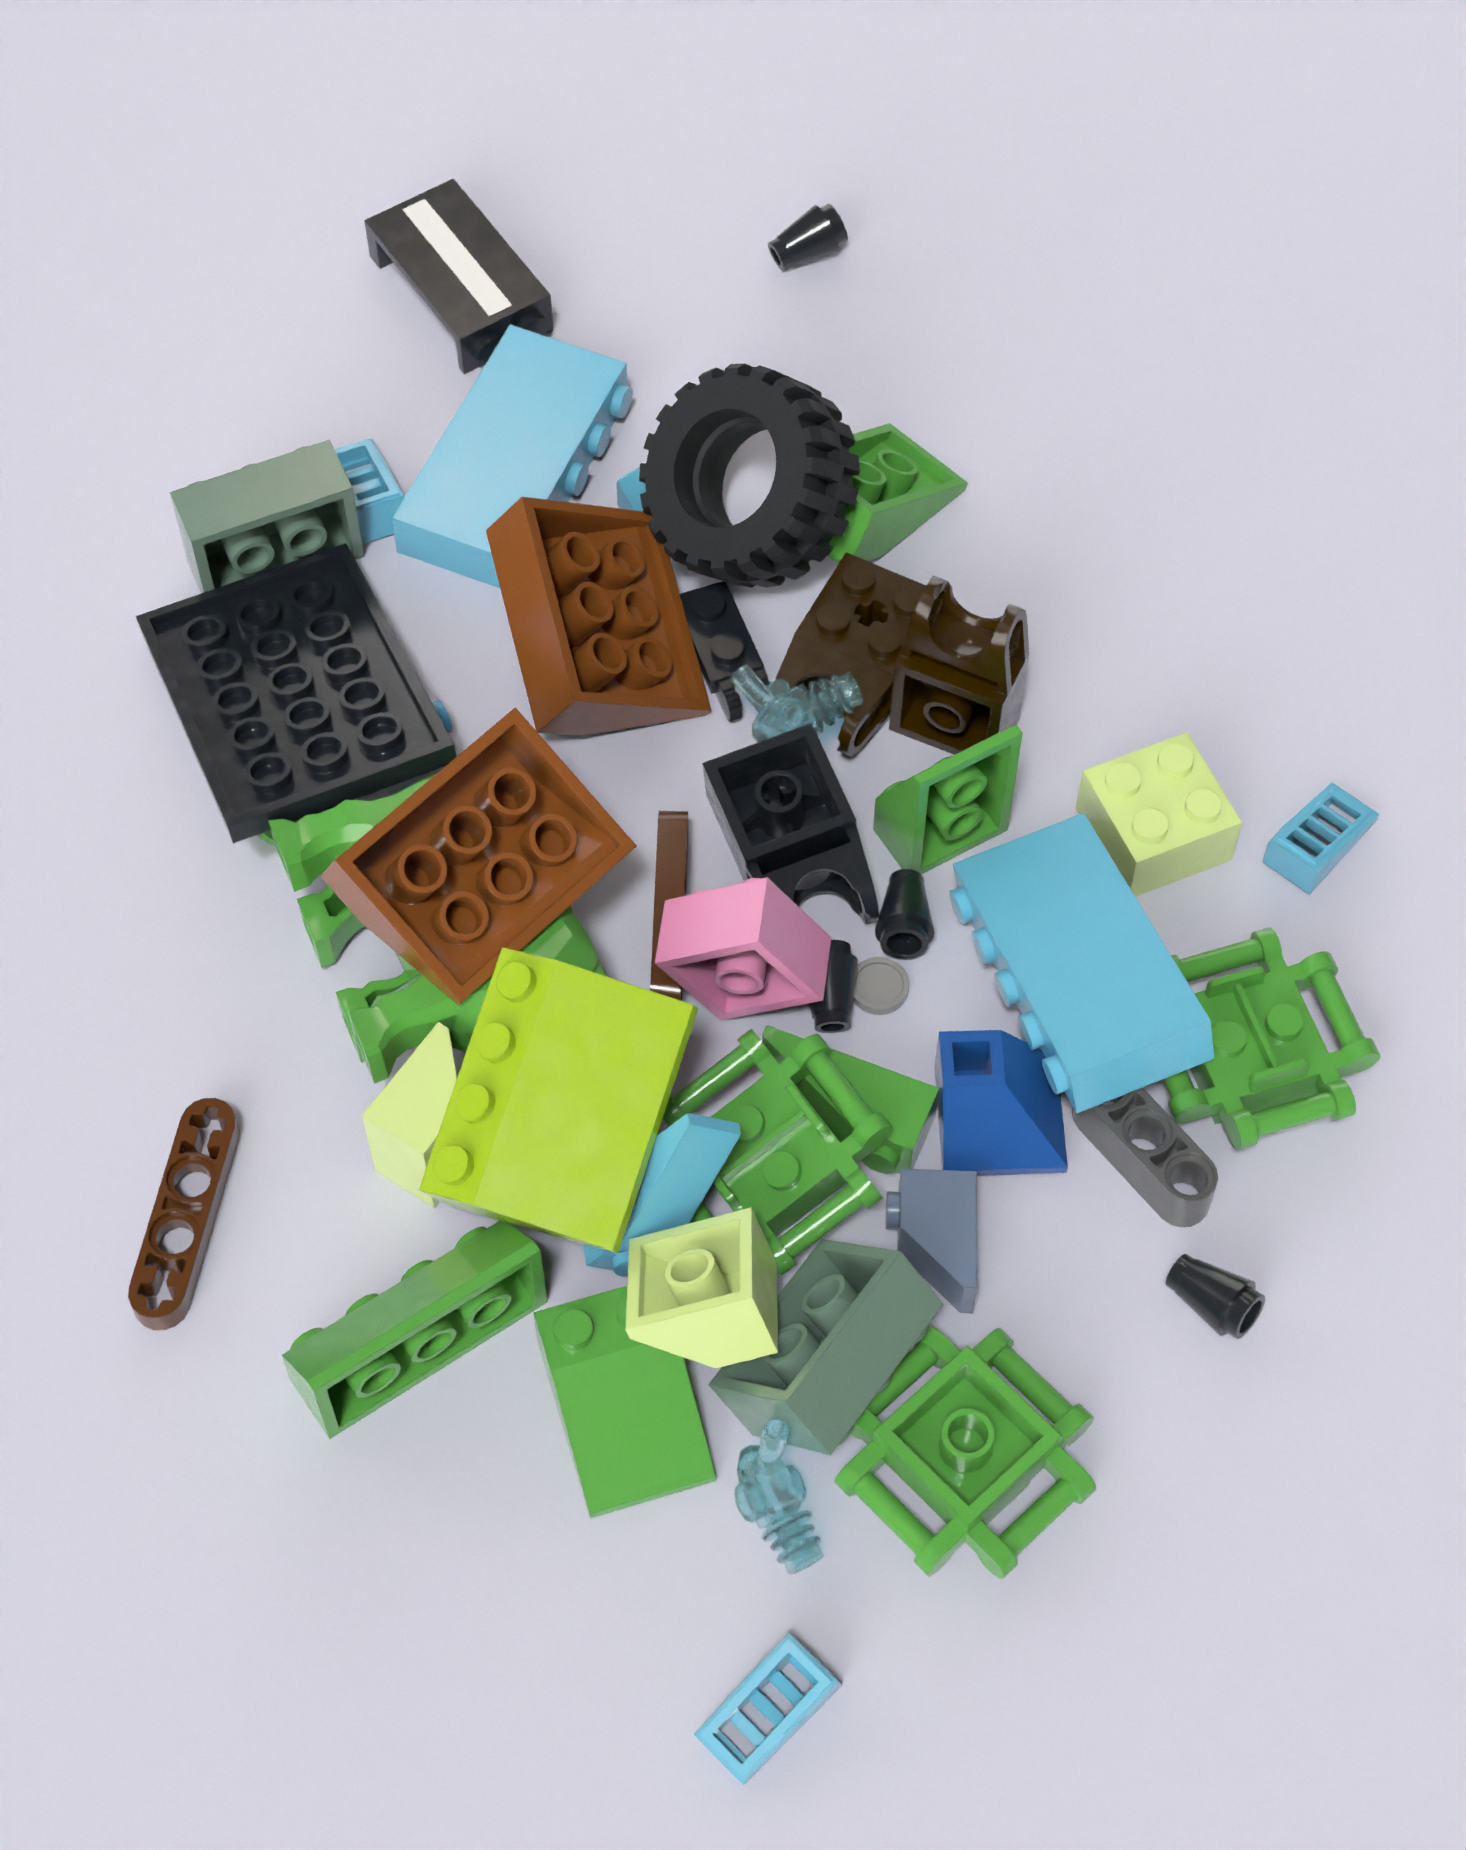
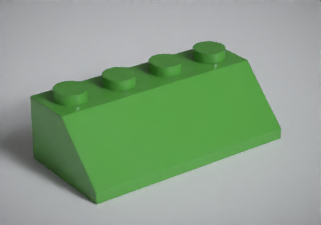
[282,1221,547,1440]

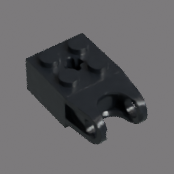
[702,723,879,923]

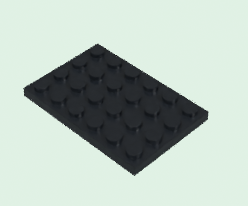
[136,543,457,844]

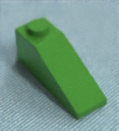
[762,1025,939,1174]

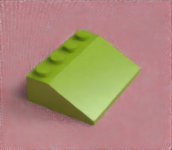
[419,947,699,1254]

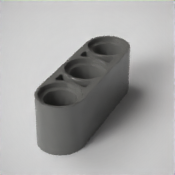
[1072,1088,1219,1227]

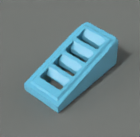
[335,439,404,543]
[1262,782,1379,895]
[694,1633,843,1785]

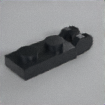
[680,581,772,721]

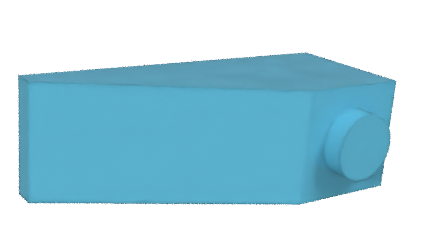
[583,1113,741,1277]

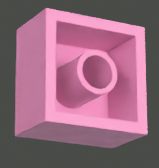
[655,877,831,1021]

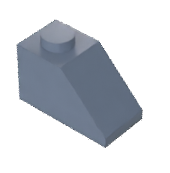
[885,1169,977,1313]

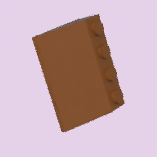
[486,496,712,735]
[320,707,637,1005]

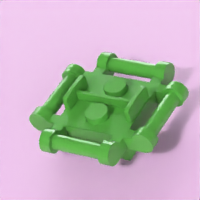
[1164,927,1381,1150]
[663,1028,893,1276]
[834,1326,1096,1579]

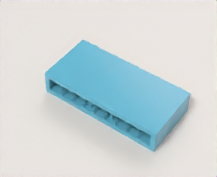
[392,325,633,588]
[949,813,1215,1113]

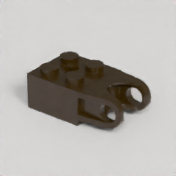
[766,552,927,756]
[889,575,1030,755]

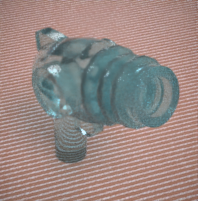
[730,665,864,742]
[734,1419,824,1574]

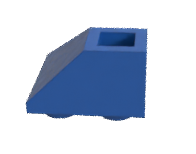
[934,1030,1068,1175]

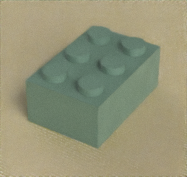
[170,439,364,593]
[708,1239,944,1455]

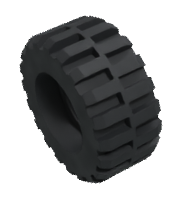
[639,363,860,588]

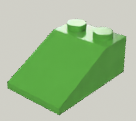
[828,423,968,563]
[873,724,1023,875]
[533,1286,716,1519]

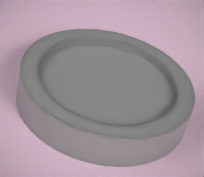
[853,957,909,1015]

